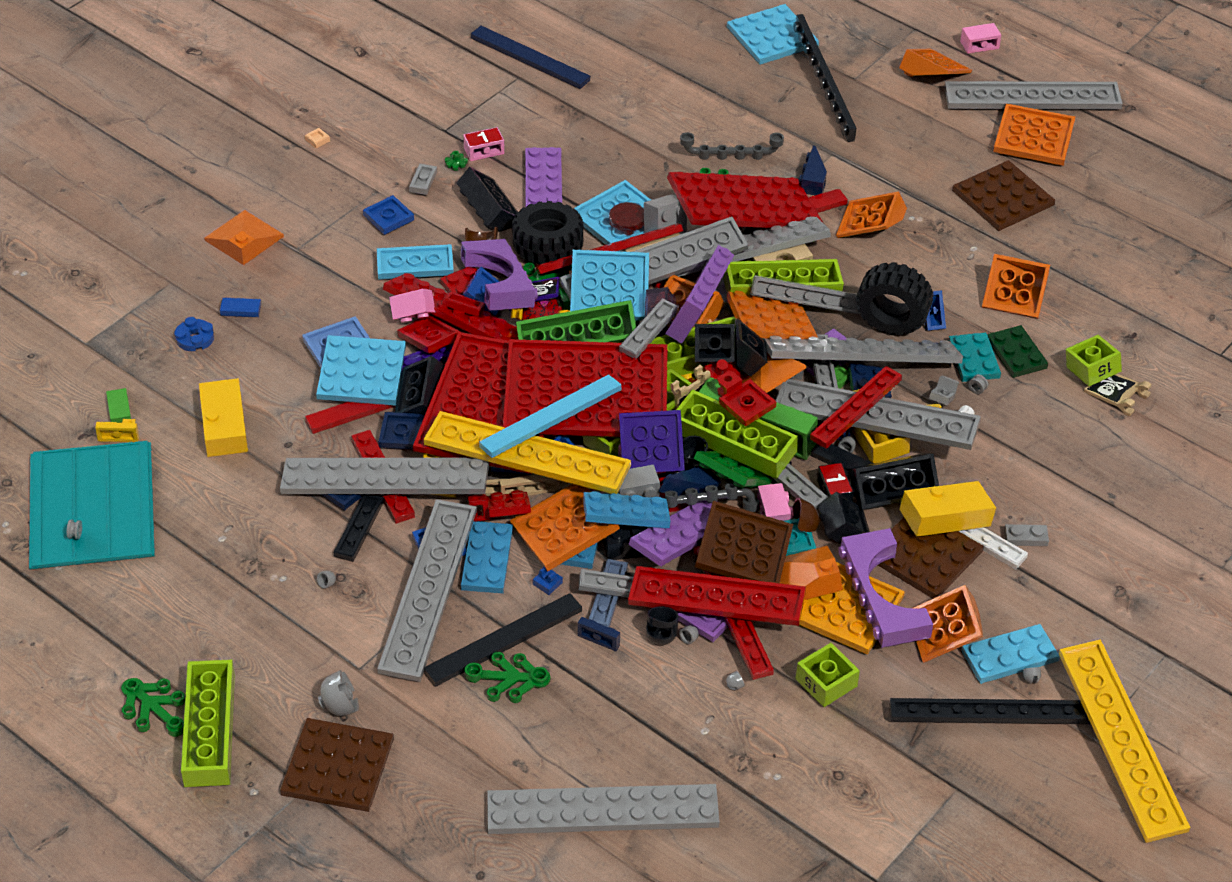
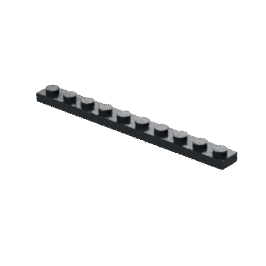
[793,14,857,142]
[889,698,1091,724]

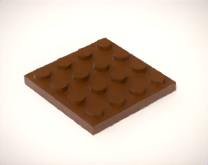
[952,160,1055,231]
[695,500,793,583]
[878,517,984,599]
[280,718,394,812]

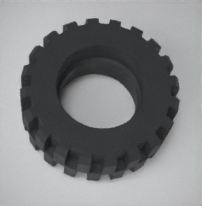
[512,201,583,265]
[856,262,933,335]

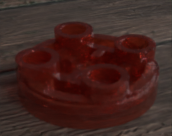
[609,202,644,235]

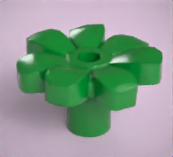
[445,151,468,171]

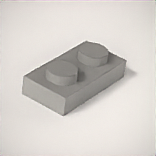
[409,164,437,195]
[1004,524,1049,546]

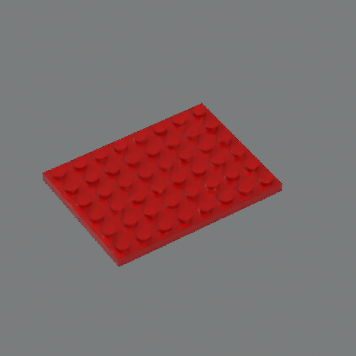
[413,332,546,474]
[503,339,668,437]

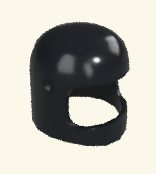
[683,435,708,470]
[646,606,679,645]

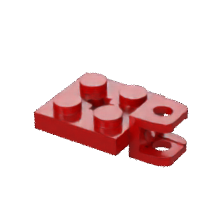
[717,371,777,427]
[468,490,531,521]

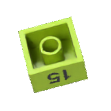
[1065,335,1122,386]
[796,643,860,707]

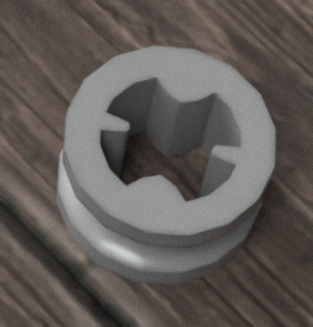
[968,374,989,394]
[67,520,82,539]

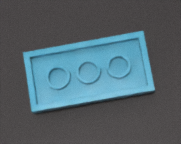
[377,244,454,279]
[961,624,1060,684]

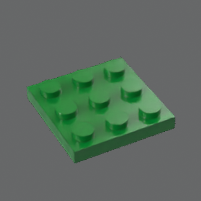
[694,451,773,488]

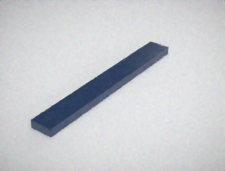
[471,25,591,89]

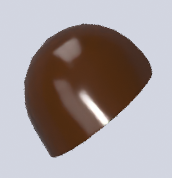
[465,227,498,241]
[792,497,820,532]

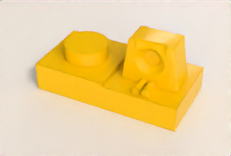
[95,419,139,442]

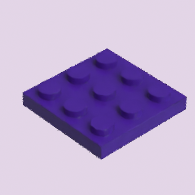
[619,410,685,473]

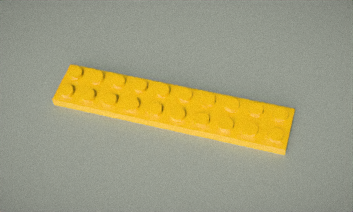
[424,411,631,494]
[1059,639,1191,843]

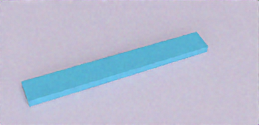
[479,375,622,458]

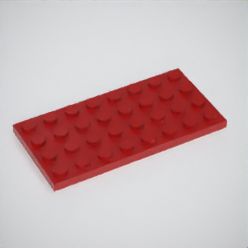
[667,172,823,228]

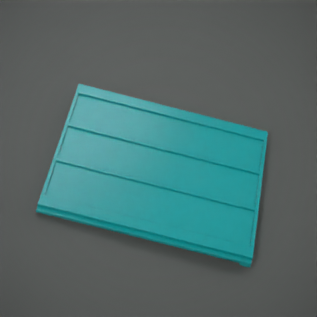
[29,441,155,569]

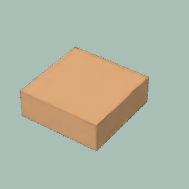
[305,128,330,148]

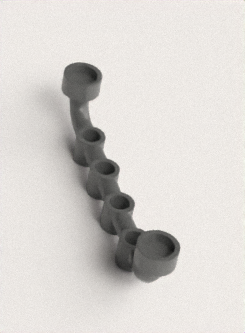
[680,132,784,160]
[664,483,759,512]

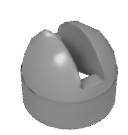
[838,436,856,453]
[317,570,336,588]
[679,625,699,644]
[1023,667,1041,684]
[726,671,745,690]

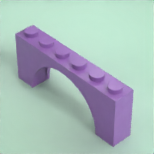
[461,239,538,310]
[665,245,734,344]
[839,528,933,648]

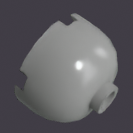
[318,670,359,716]

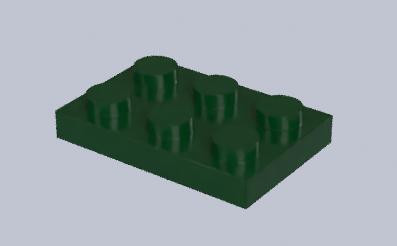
[987,325,1048,378]

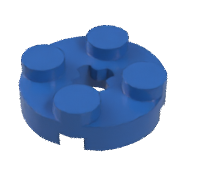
[174,317,214,352]

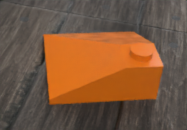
[899,48,972,77]
[836,191,907,238]
[204,210,284,265]
[982,254,1050,319]
[648,275,725,331]
[741,353,807,393]
[780,546,843,600]
[911,585,983,663]

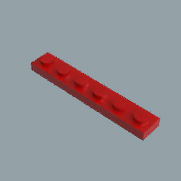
[810,366,902,449]
[351,430,415,524]

